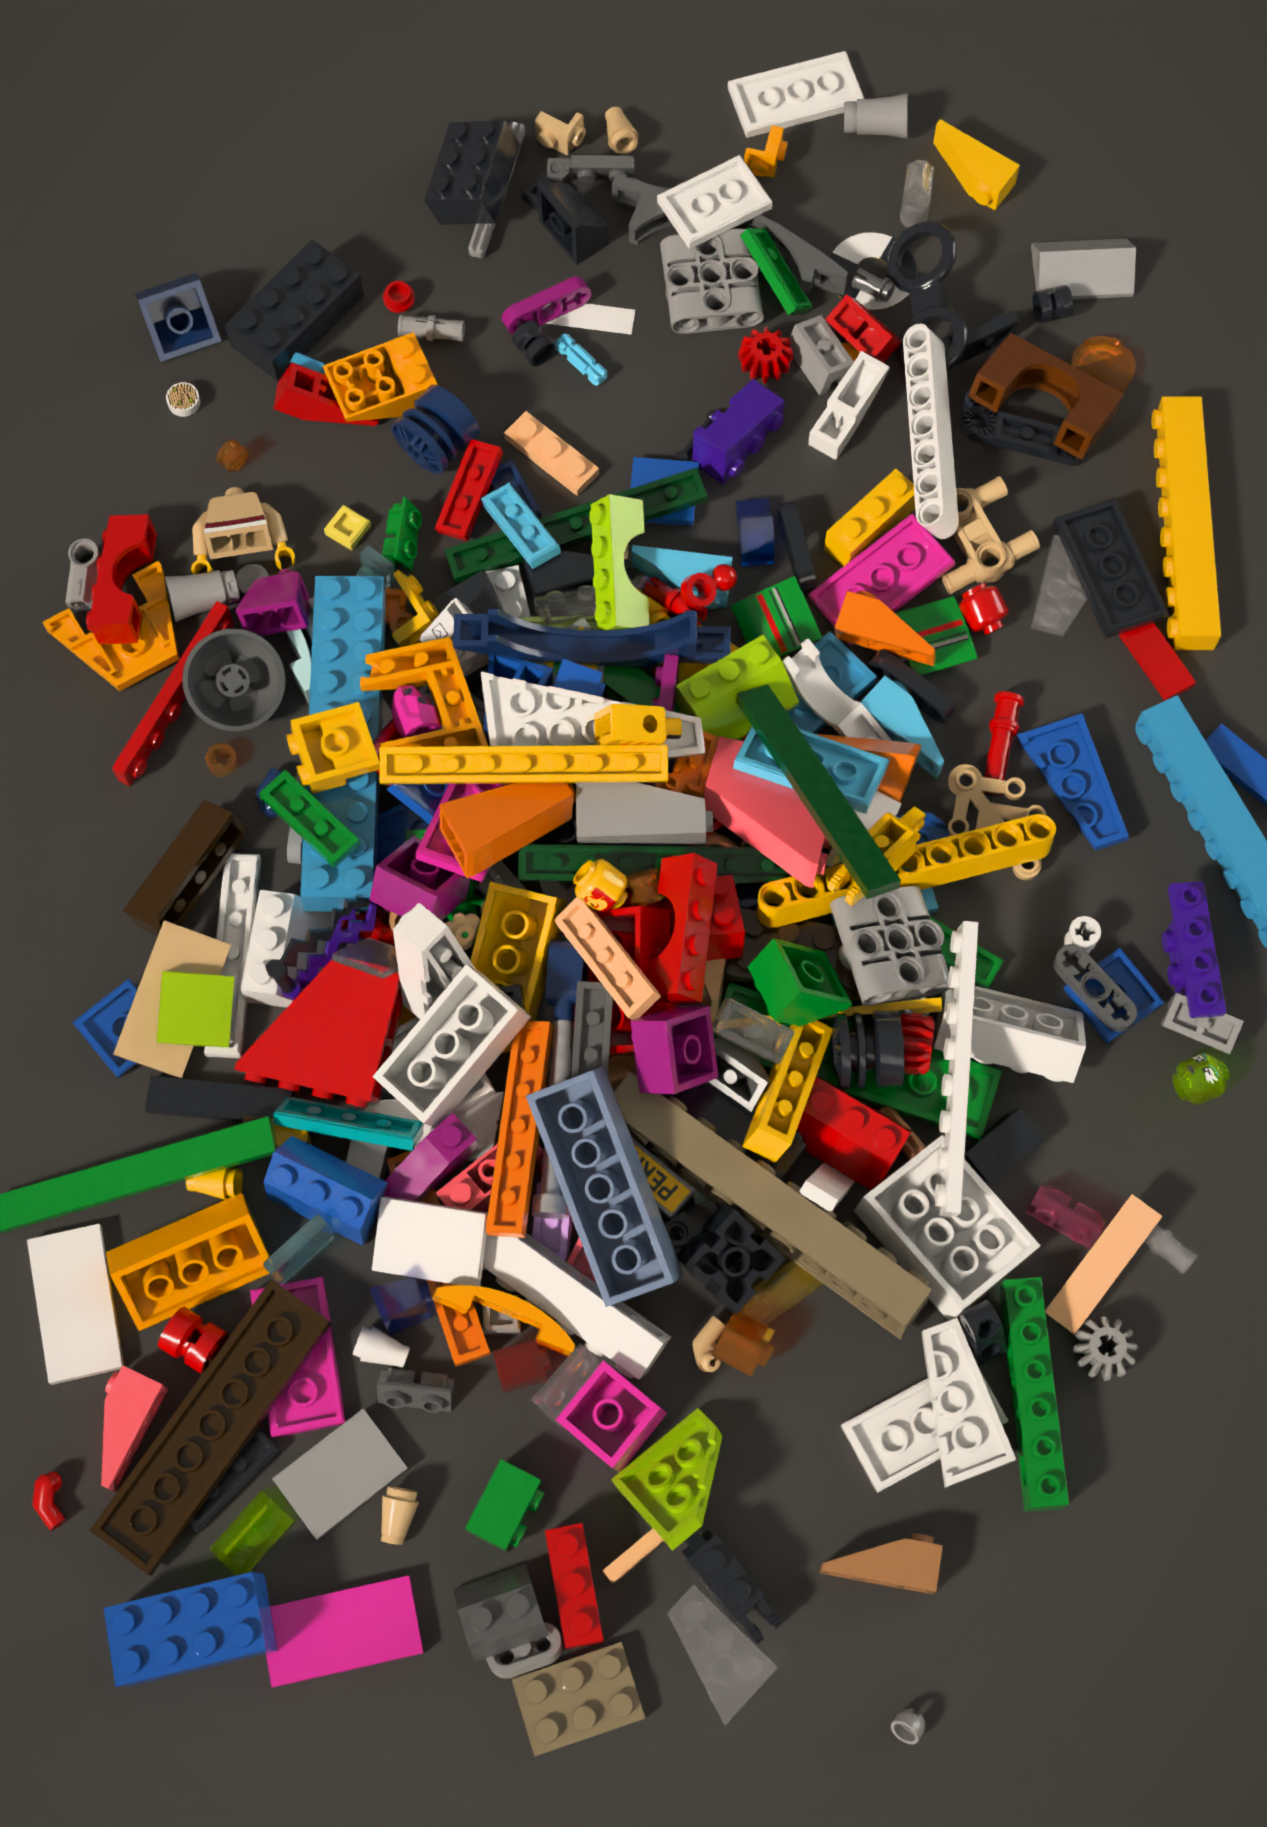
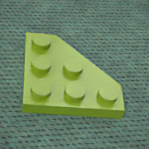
[611,1408,723,1551]

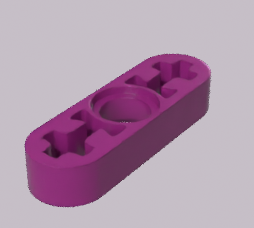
[501,276,591,335]

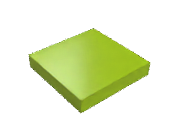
[156,971,235,1048]

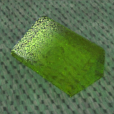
[210,1491,294,1575]

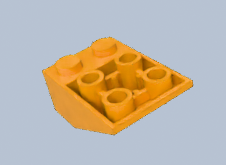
[322,332,438,421]

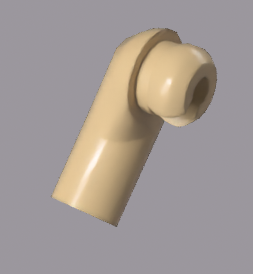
[692,1316,727,1372]

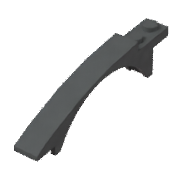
[612,174,848,297]

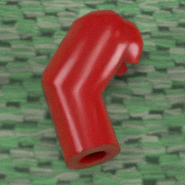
[32,1471,66,1531]

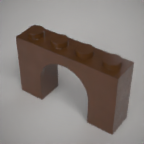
[968,333,1125,460]

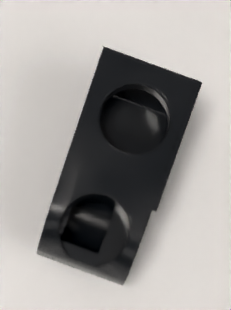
[959,1300,1007,1367]

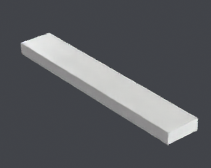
[204,853,261,1058]

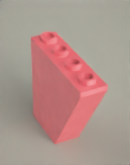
[703,736,831,888]

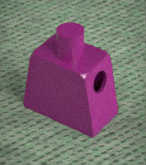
[236,569,310,636]

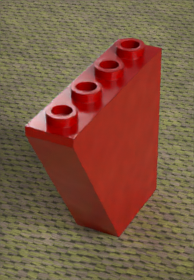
[234,959,403,1108]

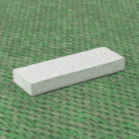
[799,1163,855,1211]

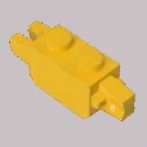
[827,806,926,906]

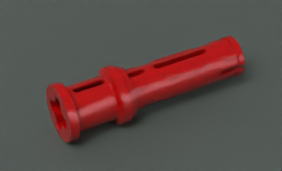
[983,691,1025,796]

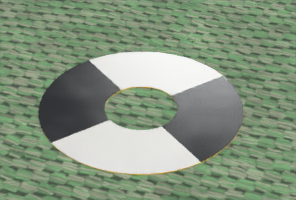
[830,232,917,310]

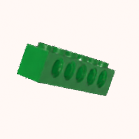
[998,1277,1069,1512]

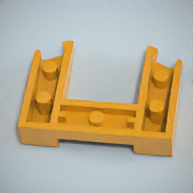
[360,637,488,747]

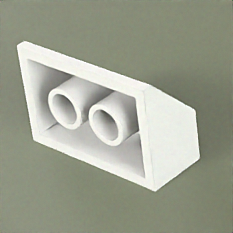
[241,890,332,1008]

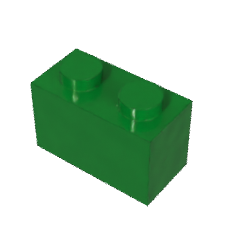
[465,1459,545,1553]

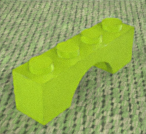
[589,494,650,630]

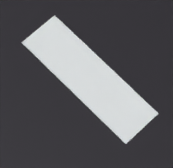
[542,303,636,334]

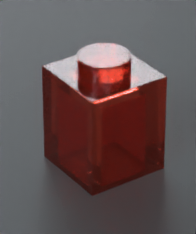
[493,1340,551,1393]

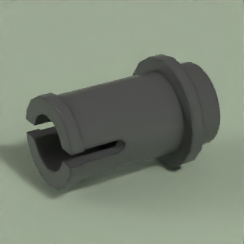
[851,268,895,303]

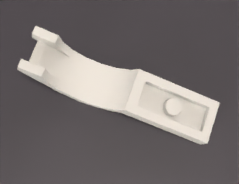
[782,639,892,741]

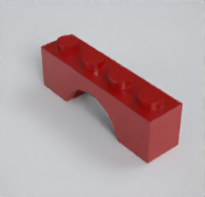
[86,514,158,644]
[647,853,718,1006]

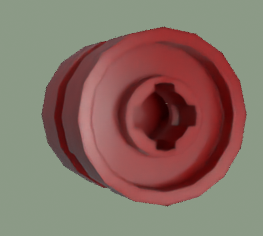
[158,1306,229,1374]

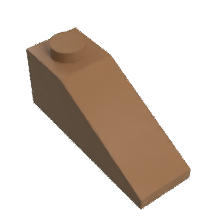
[819,1533,943,1594]

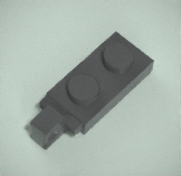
[547,155,635,183]

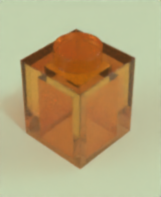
[711,1312,775,1377]

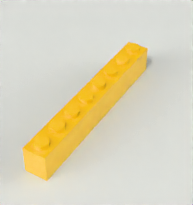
[1151,397,1221,650]

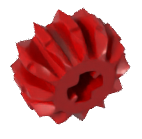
[738,326,794,384]
[900,1013,935,1075]

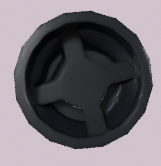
[1032,285,1074,324]
[512,320,557,367]

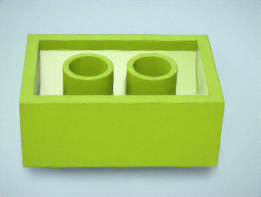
[675,635,799,740]

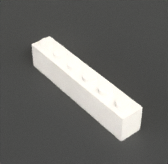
[482,1212,671,1380]

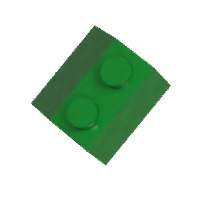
[748,938,852,1026]

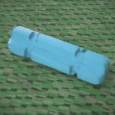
[555,333,608,386]

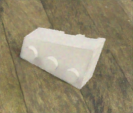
[393,903,475,1019]

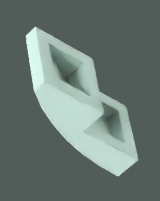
[286,629,311,704]

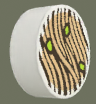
[166,382,201,417]

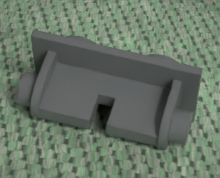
[377,1367,455,1413]

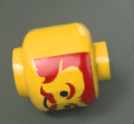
[573,859,628,913]

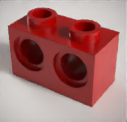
[825,294,902,363]

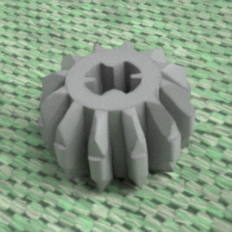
[1073,1316,1138,1381]

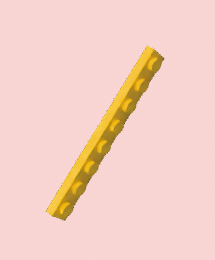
[379,745,668,784]

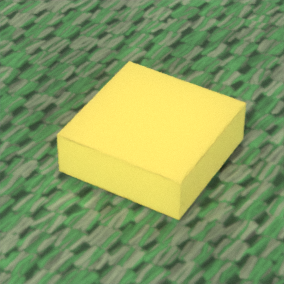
[324,505,371,551]

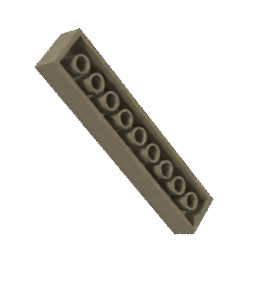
[614,1072,932,1340]

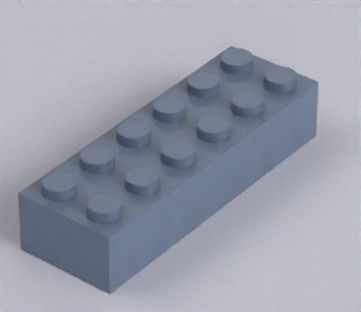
[526,1066,684,1307]

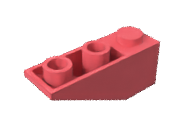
[436,1143,544,1212]

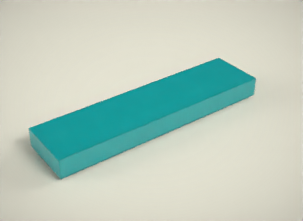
[273,1096,424,1151]

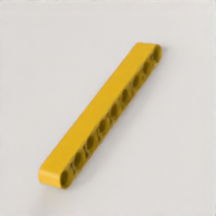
[756,814,1056,928]

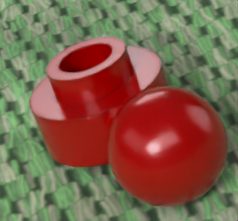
[680,564,737,608]

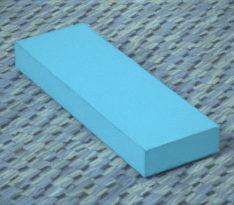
[481,483,561,569]

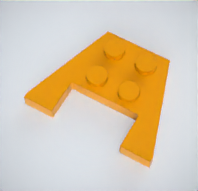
[42,561,180,691]

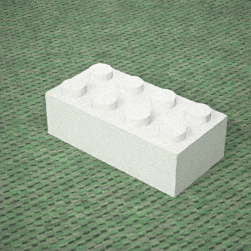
[373,964,531,1127]

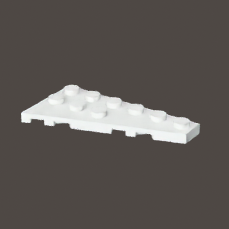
[481,672,705,759]

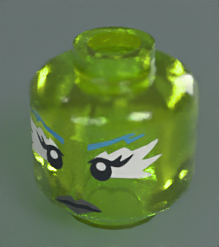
[1172,1053,1230,1105]

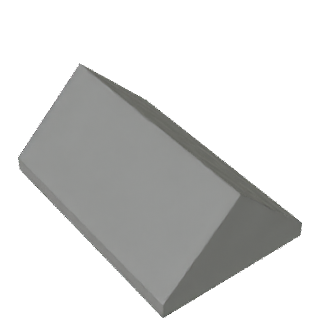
[1031,238,1136,300]

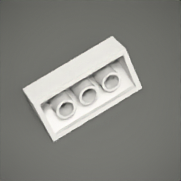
[934,986,1086,1083]

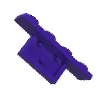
[1162,881,1226,1018]

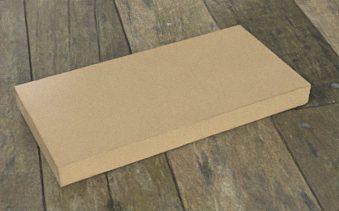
[113,921,231,1079]

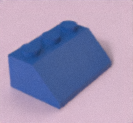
[263,1136,388,1246]

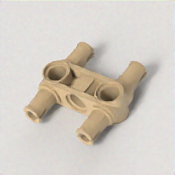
[941,476,1040,595]

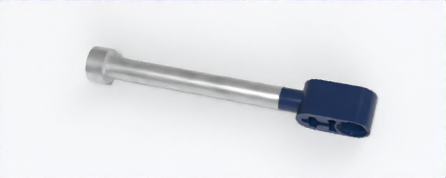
[531,939,588,1219]

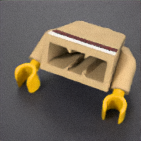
[191,487,295,574]

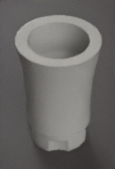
[844,93,908,139]
[165,570,240,622]

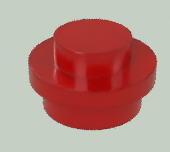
[383,281,415,313]

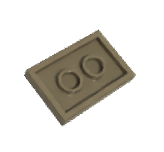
[511,1642,646,1757]

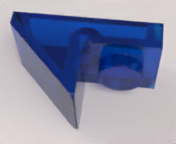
[735,498,775,566]

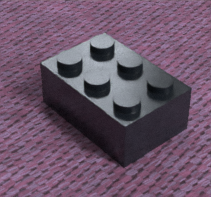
[424,120,520,225]

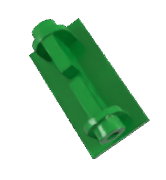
[381,497,422,572]

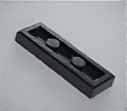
[189,1427,281,1533]

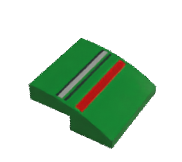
[730,576,822,657]
[895,596,978,676]

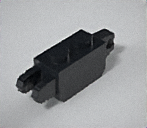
[681,1530,782,1645]

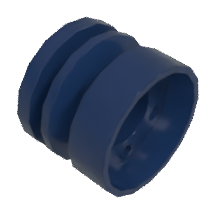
[391,384,480,475]

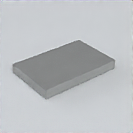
[272,1408,409,1541]

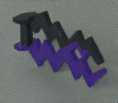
[265,899,377,1000]

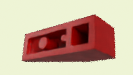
[273,362,379,426]

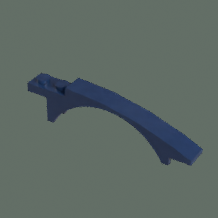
[453,609,731,668]

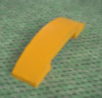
[432,1285,575,1356]

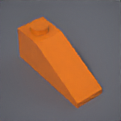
[835,591,936,666]

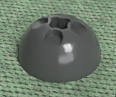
[182,629,285,731]

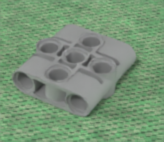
[660,229,764,334]
[829,886,951,1006]

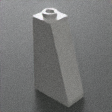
[576,782,713,846]

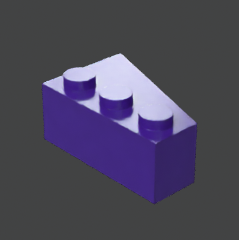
[693,379,785,485]

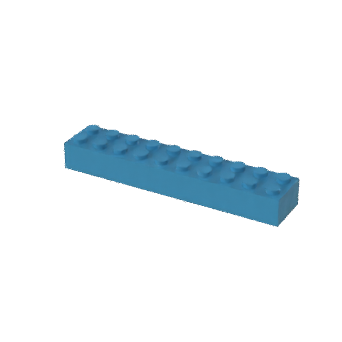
[300,576,387,912]

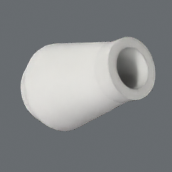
[352,1326,410,1368]

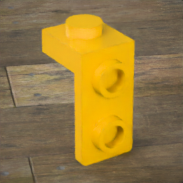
[392,570,439,647]

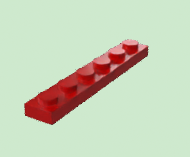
[112,601,234,786]

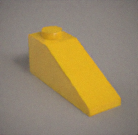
[933,119,1020,210]

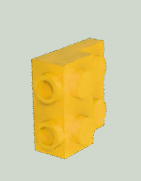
[286,702,380,794]

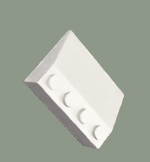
[854,1135,1041,1321]

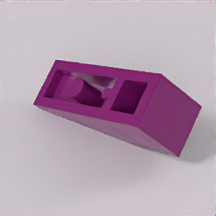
[383,1113,479,1202]

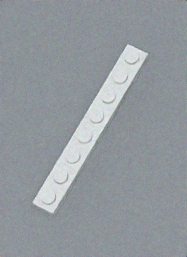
[935,921,978,1217]

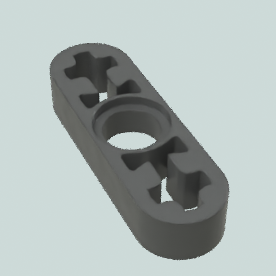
[1053,944,1137,1032]

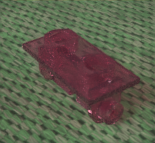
[1026,1184,1106,1249]

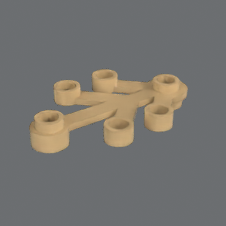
[947,764,1046,880]

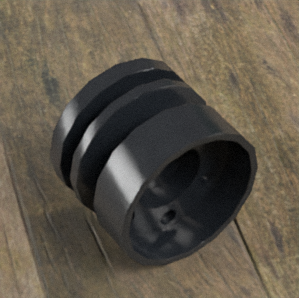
[830,1010,904,1089]

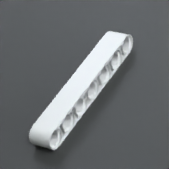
[903,324,959,539]

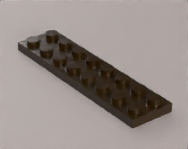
[89,1279,332,1576]

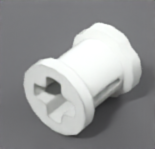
[1064,916,1101,954]

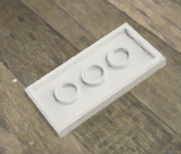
[728,51,865,138]
[27,1224,124,1385]
[841,1369,1008,1493]

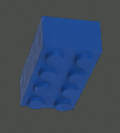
[103,1572,278,1687]

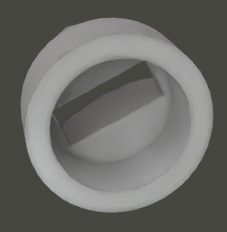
[891,1708,925,1745]

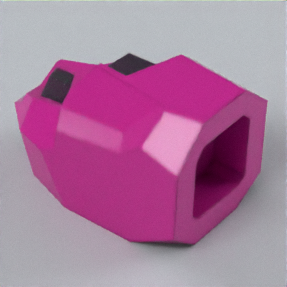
[391,685,442,738]

